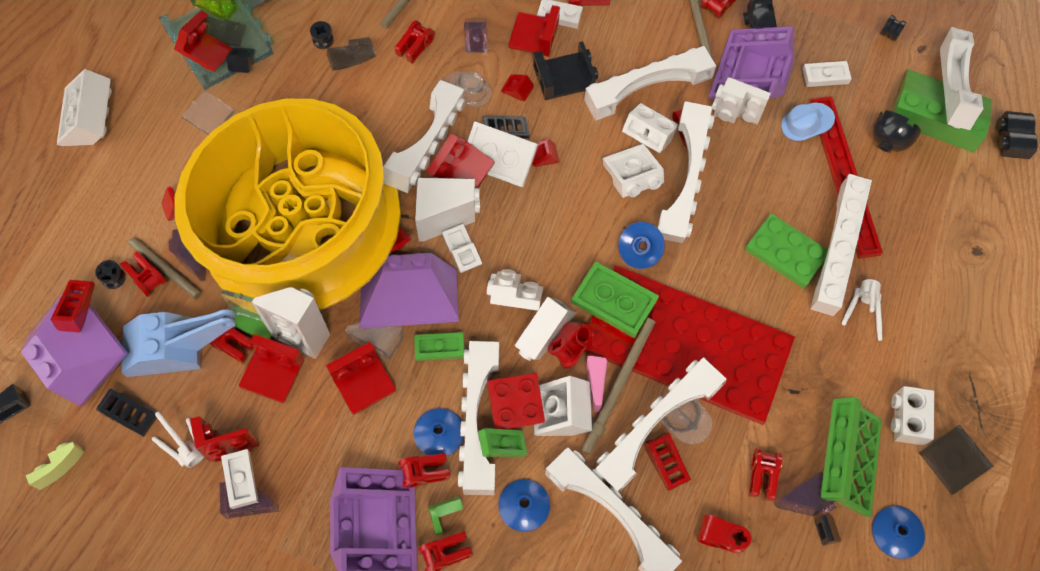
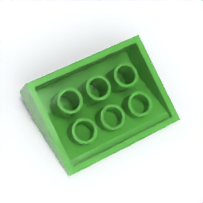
[892,69,992,153]

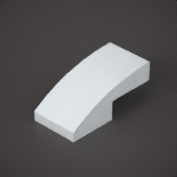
[442,224,482,273]

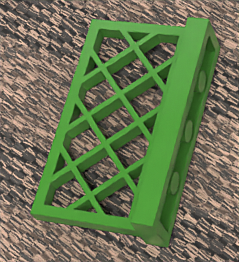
[821,397,882,517]

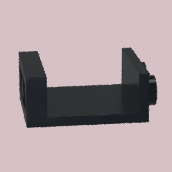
[533,41,598,100]

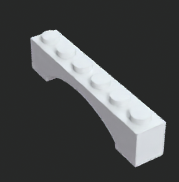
[940,27,983,130]
[584,46,716,121]
[383,80,466,193]
[658,101,715,243]
[810,174,872,316]
[458,341,499,495]
[596,358,727,492]
[545,448,682,571]

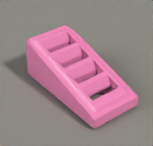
[586,356,607,413]

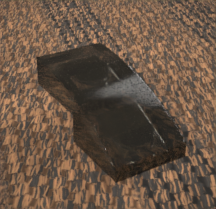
[206,16,247,47]
[326,37,376,71]

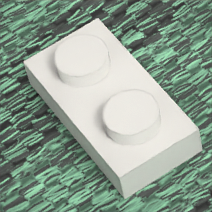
[537,0,583,29]
[802,61,851,87]
[221,449,259,509]

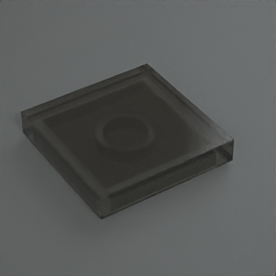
[918,424,994,495]

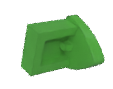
[427,495,463,535]

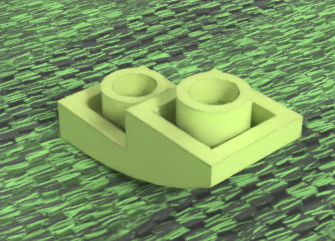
[26,442,84,490]

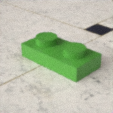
[414,332,464,361]
[478,428,528,458]

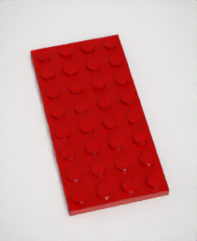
[584,265,795,425]

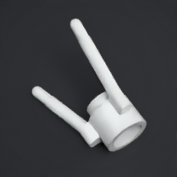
[841,279,882,341]
[152,412,204,468]

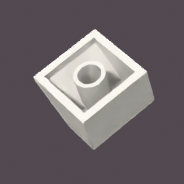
[534,376,592,436]

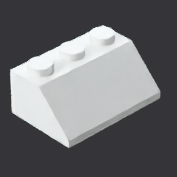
[57,69,112,146]

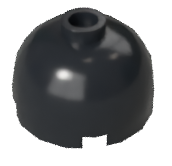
[743,0,777,29]
[873,110,921,153]

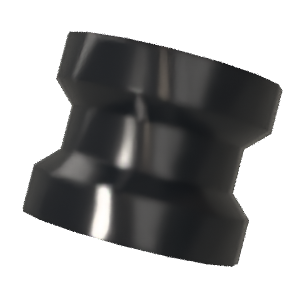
[880,14,907,41]
[310,21,334,49]
[95,260,126,289]

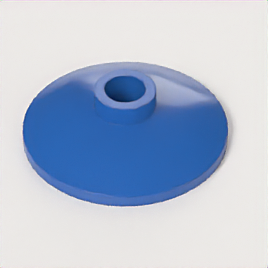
[618,222,665,269]
[414,408,464,457]
[499,480,550,532]
[872,506,925,559]

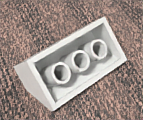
[252,287,330,359]

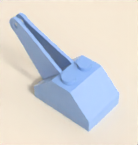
[122,310,235,377]

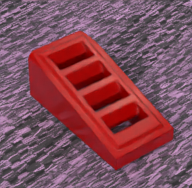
[50,280,95,333]
[643,433,691,491]

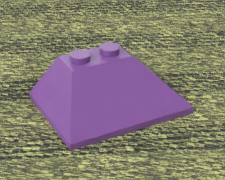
[709,26,794,99]
[359,253,459,328]
[21,290,128,406]
[330,467,417,571]

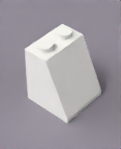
[415,178,480,241]

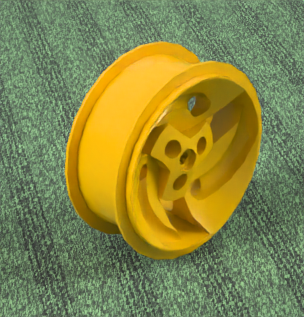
[175,98,401,311]

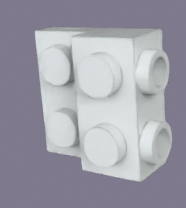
[712,77,771,125]
[603,144,664,198]
[487,269,543,310]

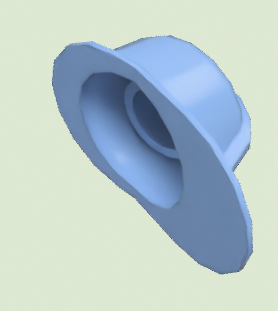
[781,103,835,141]

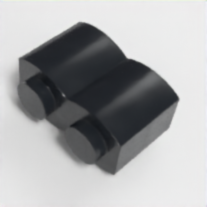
[996,111,1038,159]

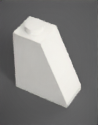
[515,297,577,361]

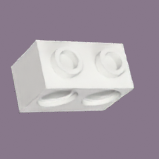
[622,103,679,153]
[891,386,934,446]

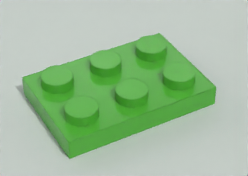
[745,213,828,289]
[571,261,659,338]

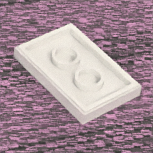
[467,121,539,187]

